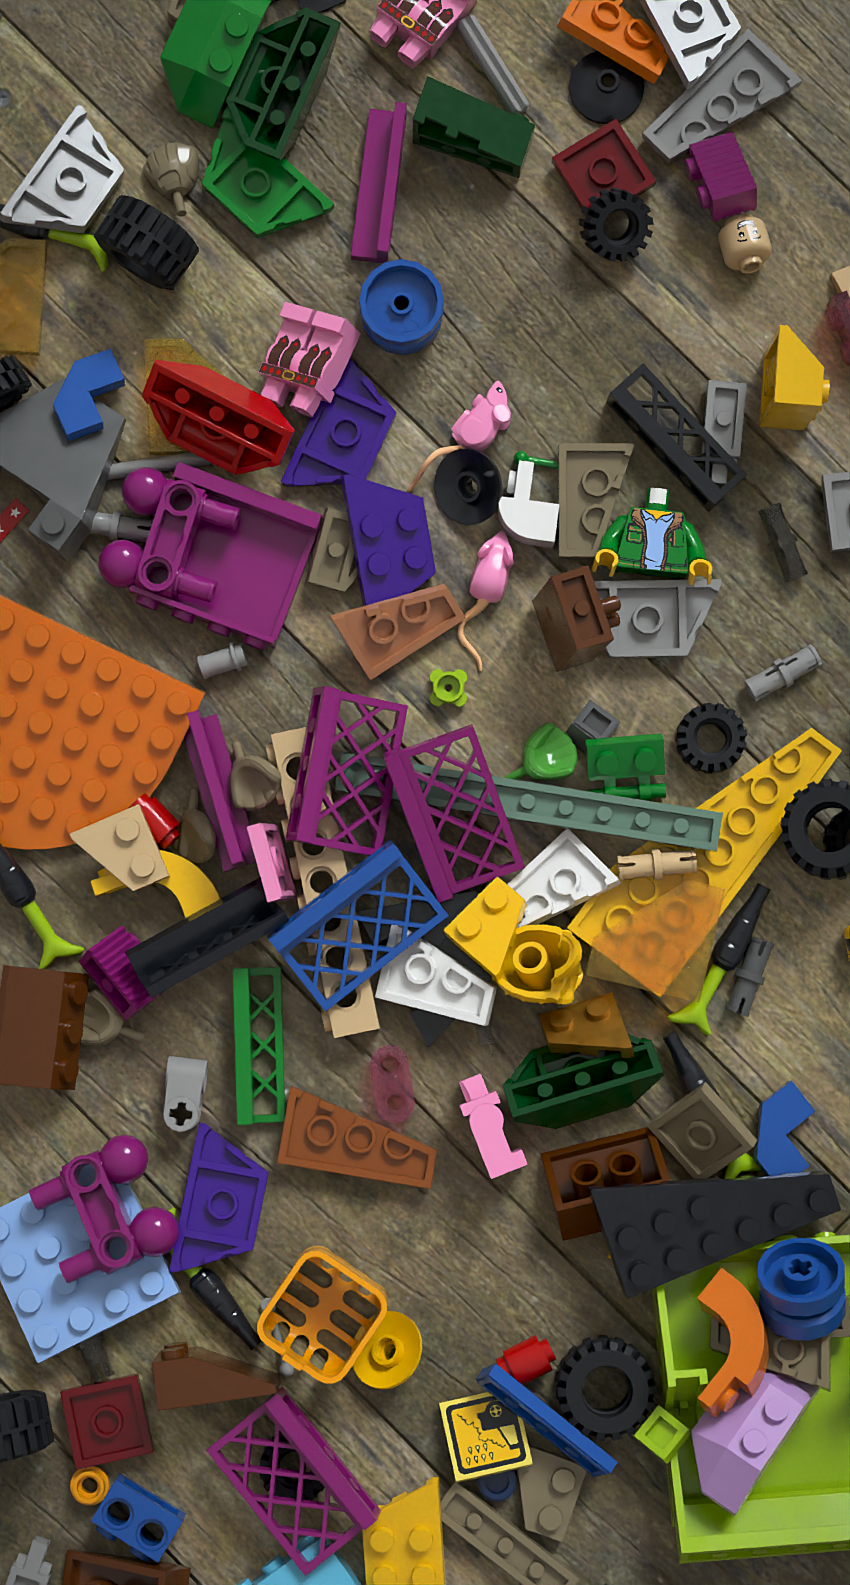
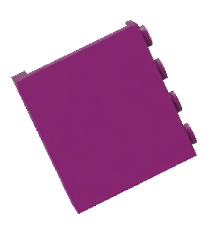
[129,462,322,651]

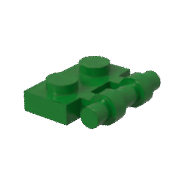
[585,733,666,801]

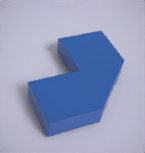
[53,349,125,441]
[753,1080,815,1176]

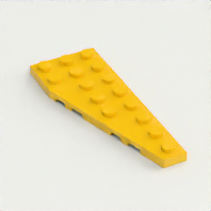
[566,728,842,997]

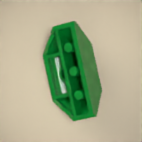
[160,0,272,129]

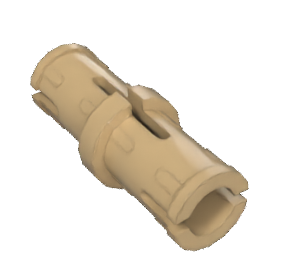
[617,849,697,881]

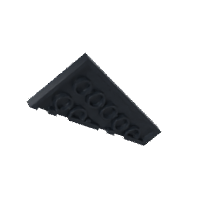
[586,1171,841,1299]

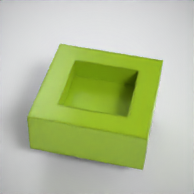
[634,1405,691,1464]

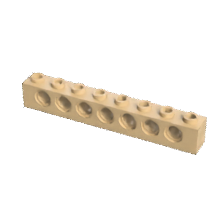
[266,727,380,1038]

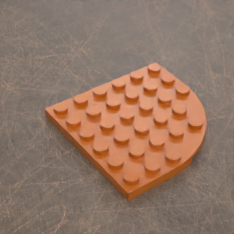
[0,594,205,849]

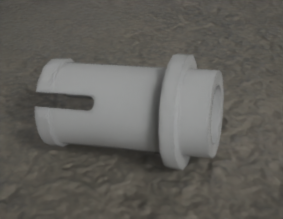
[197,642,248,679]

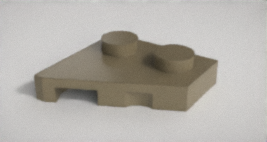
[305,508,357,592]
[518,1444,587,1542]

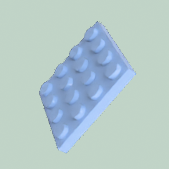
[0,1165,181,1363]

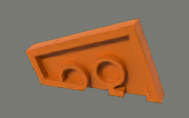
[557,0,669,84]

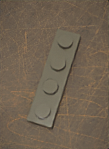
[440,1479,580,1585]

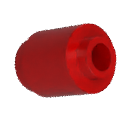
[128,793,181,850]
[496,1335,557,1385]

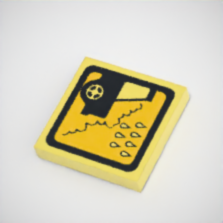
[439,1392,533,1483]

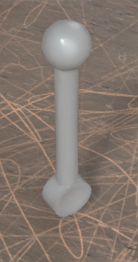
[261,1297,294,1377]

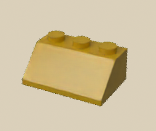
[759,325,830,431]

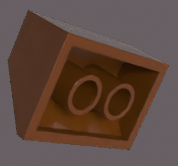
[0,965,89,1090]
[540,1127,671,1241]

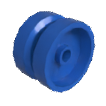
[359,259,444,355]
[757,1238,846,1341]

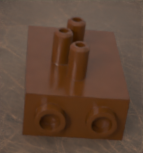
[532,565,621,672]

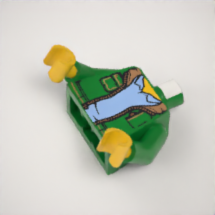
[592,488,712,586]

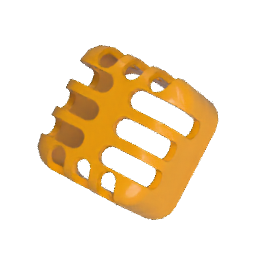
[257,1246,388,1384]

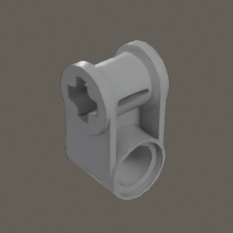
[163,1056,208,1132]

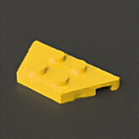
[362,1477,446,1585]

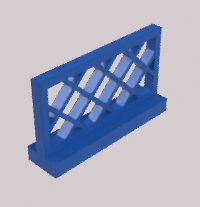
[267,840,449,1012]

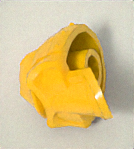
[492,924,583,1004]

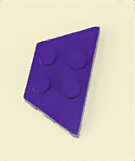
[281,357,396,487]
[340,474,436,606]
[169,1122,269,1273]

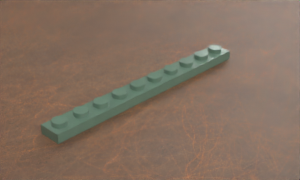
[335,752,723,852]

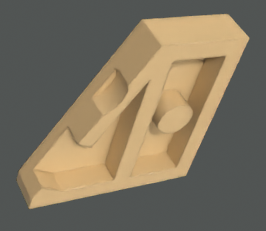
[70,804,170,892]

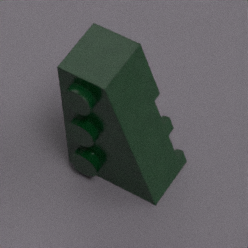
[413,76,535,178]

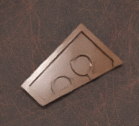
[329,584,466,681]

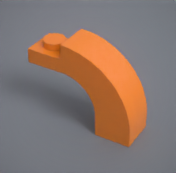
[697,1268,769,1418]

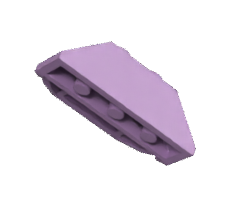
[691,1370,820,1516]

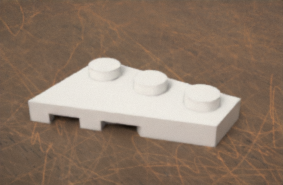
[507,828,622,928]
[375,925,497,1026]

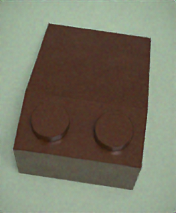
[152,1342,281,1411]
[62,1549,191,1585]

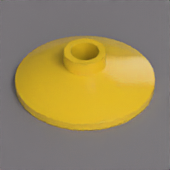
[351,1311,422,1390]

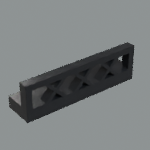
[606,363,747,512]
[125,877,289,998]

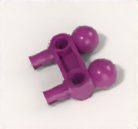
[98,467,241,603]
[29,1134,179,1283]

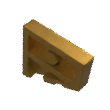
[539,993,634,1058]

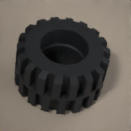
[94,195,199,290]
[780,779,850,880]
[555,1335,656,1441]
[0,1390,54,1462]

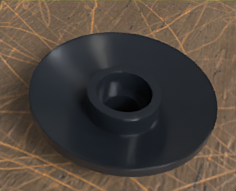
[569,51,644,124]
[434,448,503,525]

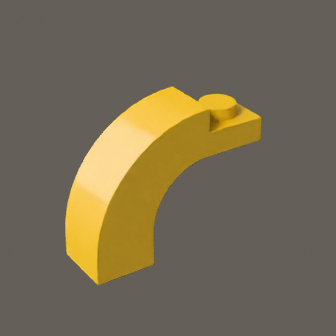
[91,850,222,918]

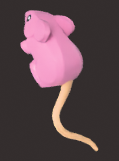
[407,381,511,492]
[457,530,514,671]

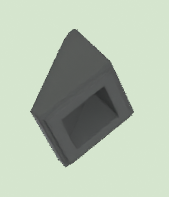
[565,700,620,755]

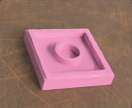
[247,823,298,902]

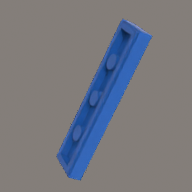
[475,1364,617,1477]

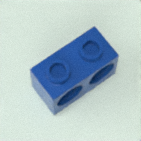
[91,1473,186,1562]

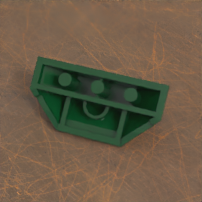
[226,7,341,161]
[502,1034,664,1129]

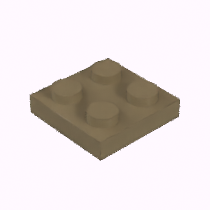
[647,1082,757,1179]

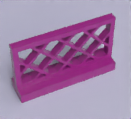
[285,686,408,856]
[184,710,256,872]
[384,724,525,903]
[206,1386,381,1576]

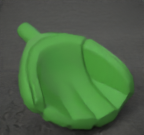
[505,723,578,780]

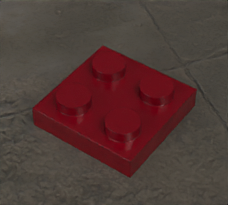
[551,119,656,216]
[60,1373,154,1470]

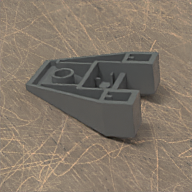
[0,378,126,562]

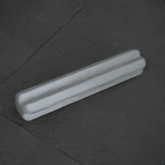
[457,15,529,114]

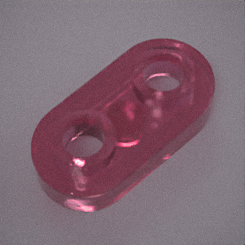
[370,1045,415,1123]

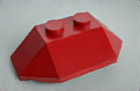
[142,360,295,475]

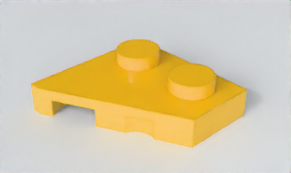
[443,876,527,981]

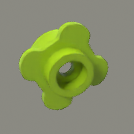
[430,669,467,707]

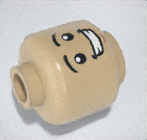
[718,213,772,274]

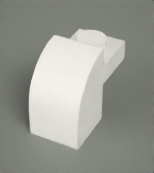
[497,460,560,548]

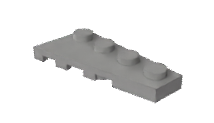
[642,29,802,164]

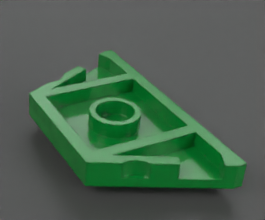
[202,107,335,239]

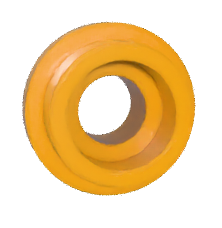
[70,1466,110,1506]

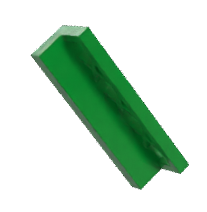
[233,967,286,1125]

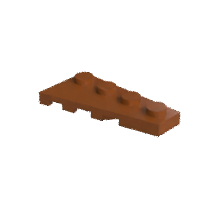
[277,1085,437,1189]

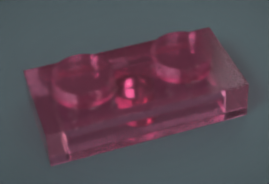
[825,290,850,366]

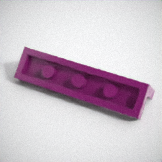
[351,102,407,263]

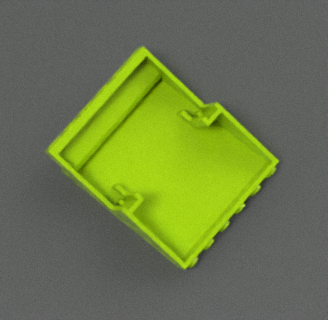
[652,1232,850,1564]

